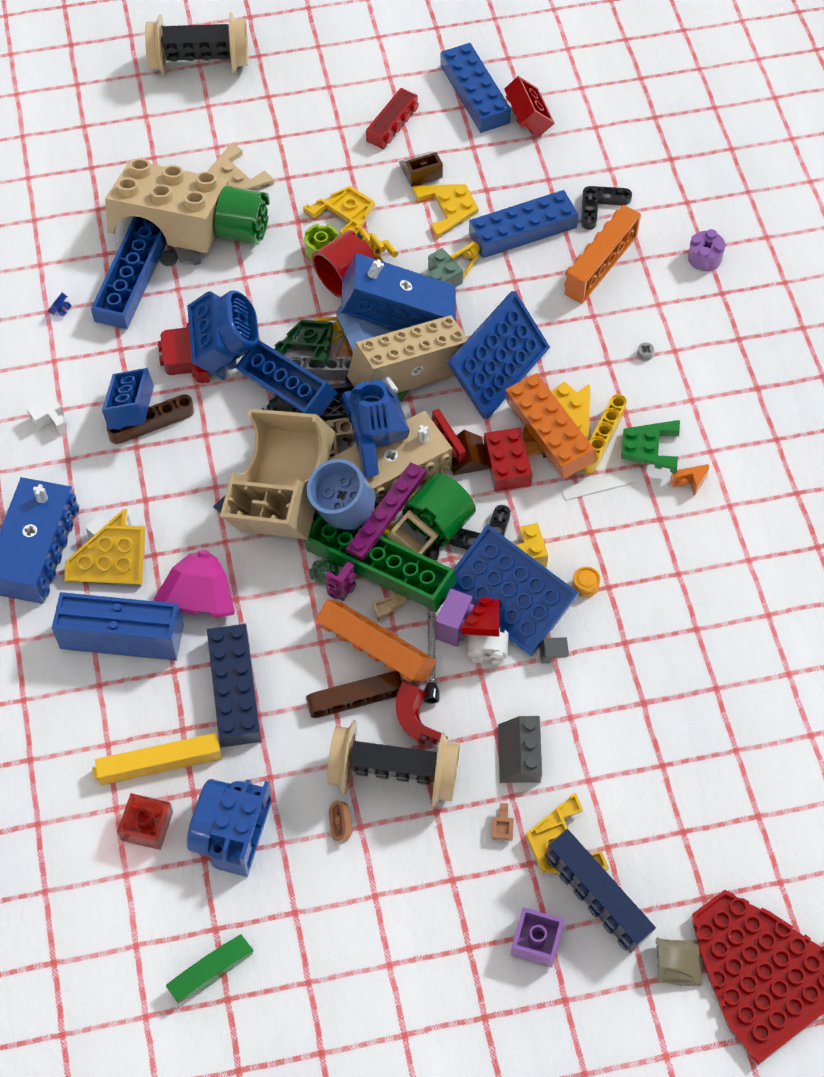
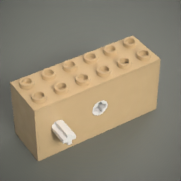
[347,315,468,393]
[328,411,452,508]

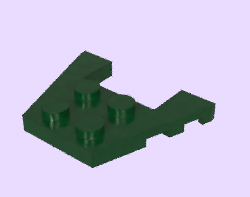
[274,320,334,366]

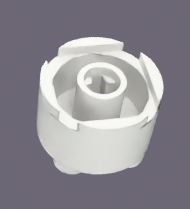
[467,628,509,665]

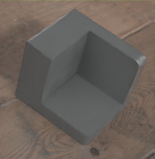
[174,247,201,265]
[539,637,569,663]

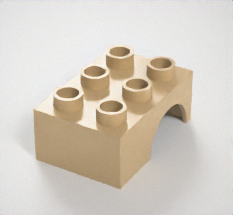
[105,158,229,253]
[220,408,335,540]

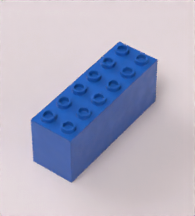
[51,592,184,661]

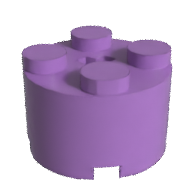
[688,229,725,271]

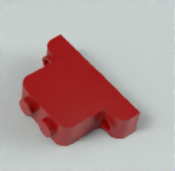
[158,320,210,383]

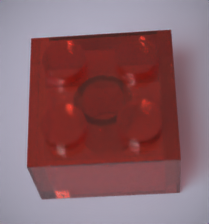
[117,793,173,850]

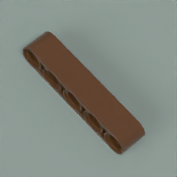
[106,394,194,444]
[305,671,403,718]

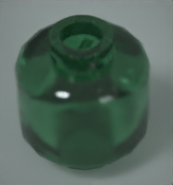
[309,558,339,585]

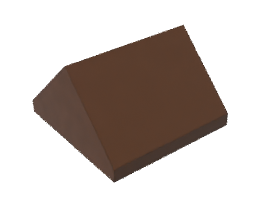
[452,430,489,475]

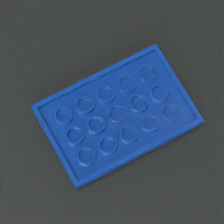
[447,291,550,419]
[452,524,580,656]

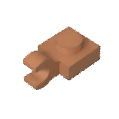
[491,803,514,841]

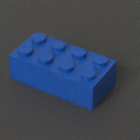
[102,368,154,430]

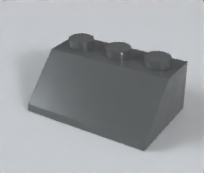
[498,716,542,783]

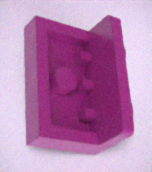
[325,561,356,601]

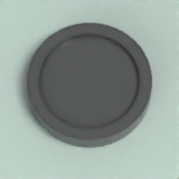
[160,250,177,266]

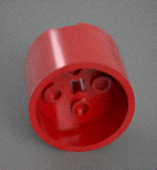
[312,230,376,298]

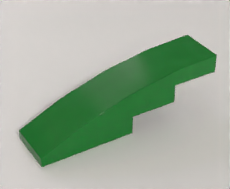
[166,934,254,1003]

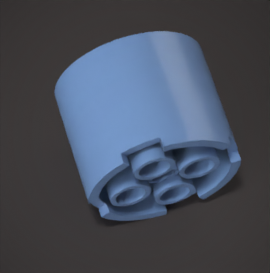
[307,459,376,530]

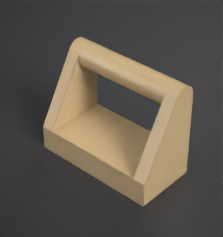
[387,510,439,555]

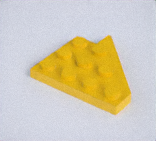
[551,381,590,441]
[64,509,146,585]

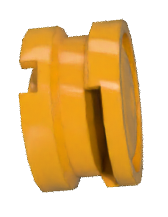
[572,567,600,597]

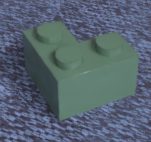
[425,248,463,287]

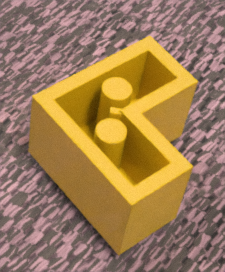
[516,523,548,567]

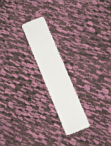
[561,470,637,500]

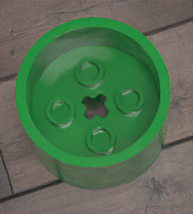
[214,185,270,245]
[402,473,476,547]

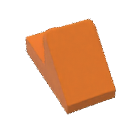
[670,464,709,495]

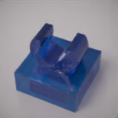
[48,292,71,316]

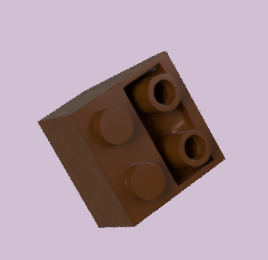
[399,152,443,187]

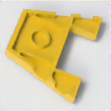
[412,184,479,239]
[303,186,375,236]
[526,793,609,874]

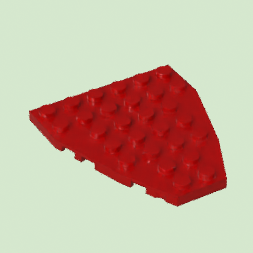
[691,890,824,1065]

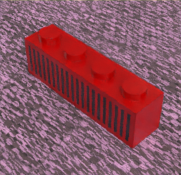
[366,88,419,149]

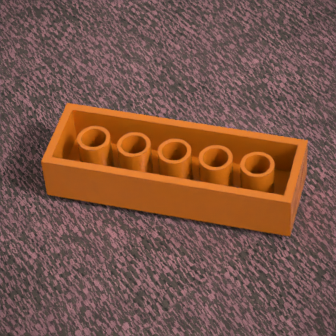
[564,205,641,304]
[505,373,596,479]
[316,599,437,683]

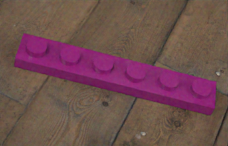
[346,462,427,561]

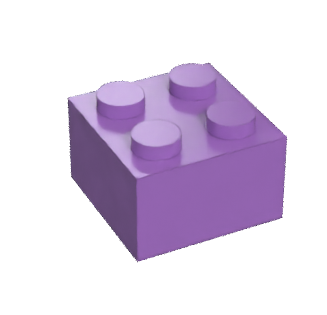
[435,588,475,647]
[510,907,565,968]

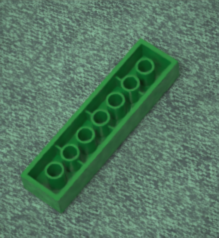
[303,515,457,612]

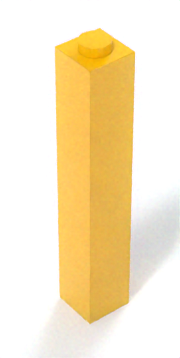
[92,733,222,786]

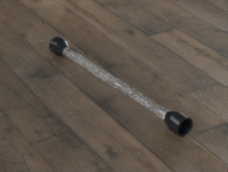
[424,543,440,704]

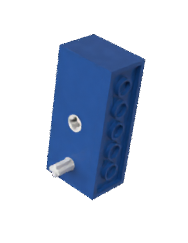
[341,253,456,330]
[0,477,79,604]

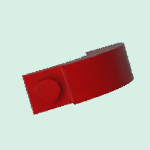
[396,681,448,745]

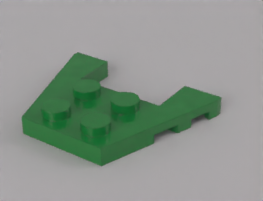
[621,420,680,473]

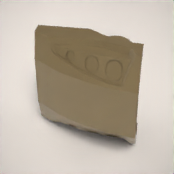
[655,937,701,986]

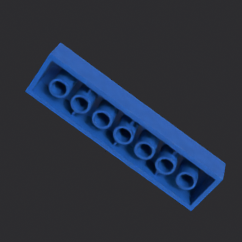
[91,216,167,329]

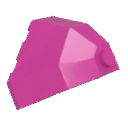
[153,550,235,618]

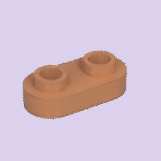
[329,800,352,842]

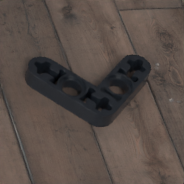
[581,186,632,230]
[448,505,511,550]

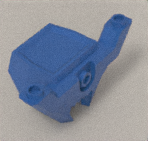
[339,379,410,477]

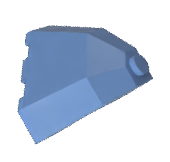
[335,306,397,352]

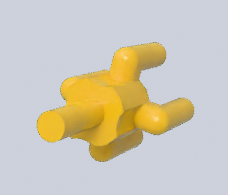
[358,227,398,262]

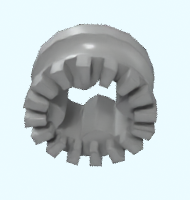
[637,342,654,361]

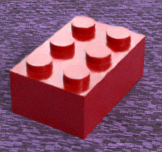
[504,76,555,136]
[484,427,533,492]

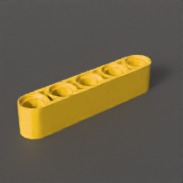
[582,394,627,474]

